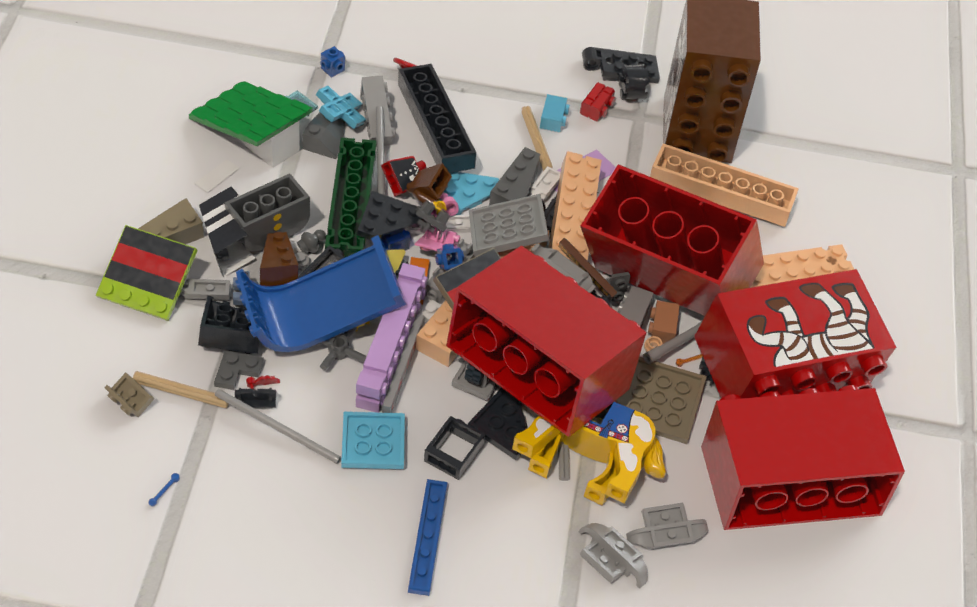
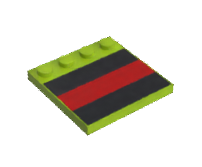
[96,225,198,321]

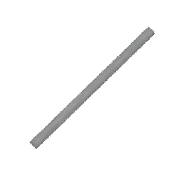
[376,106,385,195]
[215,389,341,464]

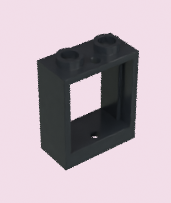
[424,416,486,480]

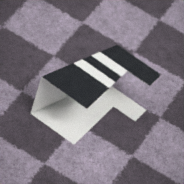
[199,186,255,277]

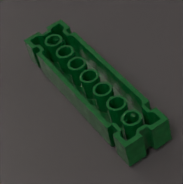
[325,137,377,262]

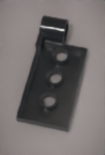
[582,47,660,84]

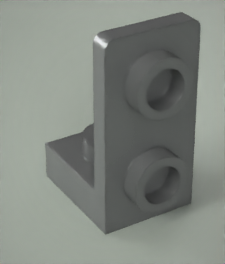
[605,272,630,301]

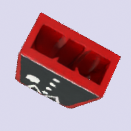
[381,156,427,197]

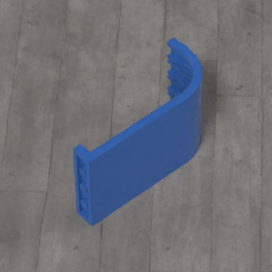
[235,235,406,352]

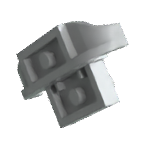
[531,243,596,293]
[626,502,708,549]
[578,523,648,588]

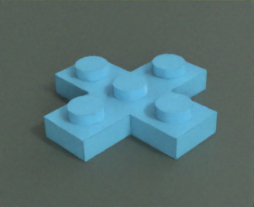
[316,86,366,129]

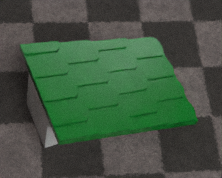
[189,81,313,168]

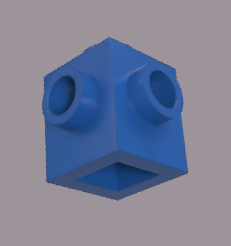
[320,46,345,78]
[435,244,464,271]

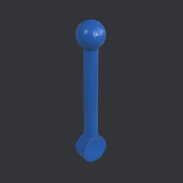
[148,473,180,506]

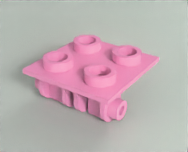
[415,226,460,256]

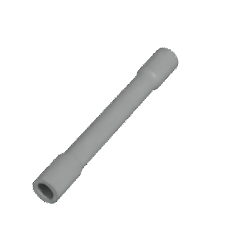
[643,321,702,364]

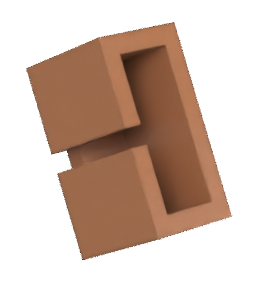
[648,300,680,344]

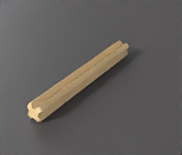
[521,106,553,171]
[133,371,229,408]

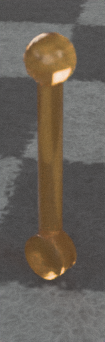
[675,354,703,367]

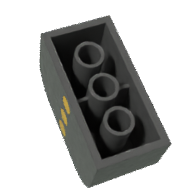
[224,173,310,252]

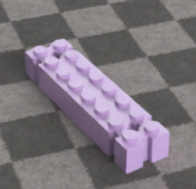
[356,263,428,413]

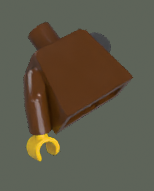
[407,163,452,215]

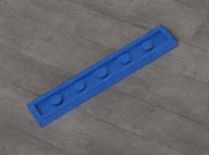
[408,479,448,596]

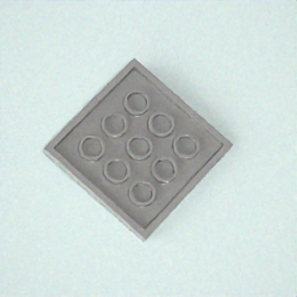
[469,194,549,257]

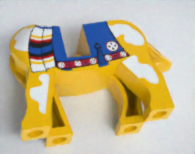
[512,402,666,505]

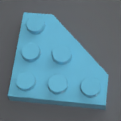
[440,172,499,215]

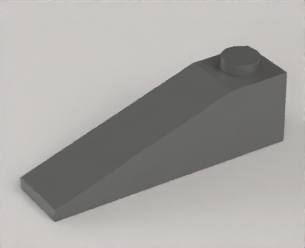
[302,112,345,159]

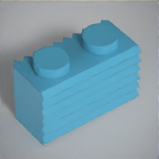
[540,94,570,132]

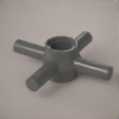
[320,327,366,370]

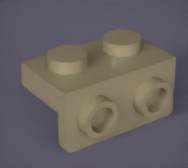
[104,372,155,417]

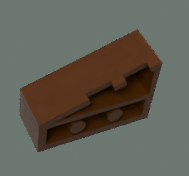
[260,232,298,286]

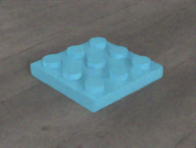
[341,412,405,469]

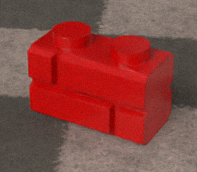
[580,82,616,122]

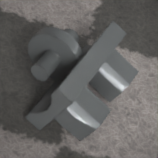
[415,200,450,233]

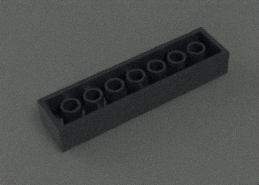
[398,64,476,173]

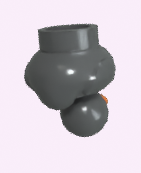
[297,229,326,254]

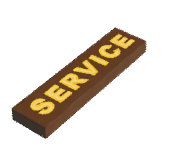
[558,238,617,301]

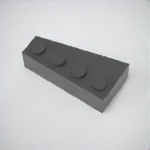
[489,147,541,205]

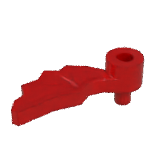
[246,375,280,390]

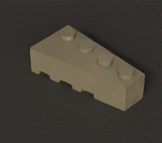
[138,198,204,245]

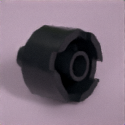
[618,64,649,100]

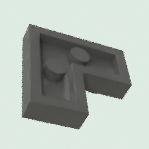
[214,351,264,390]

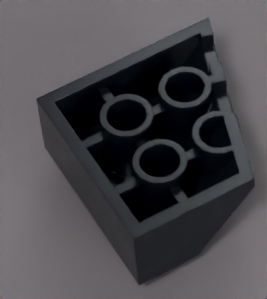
[198,295,260,354]

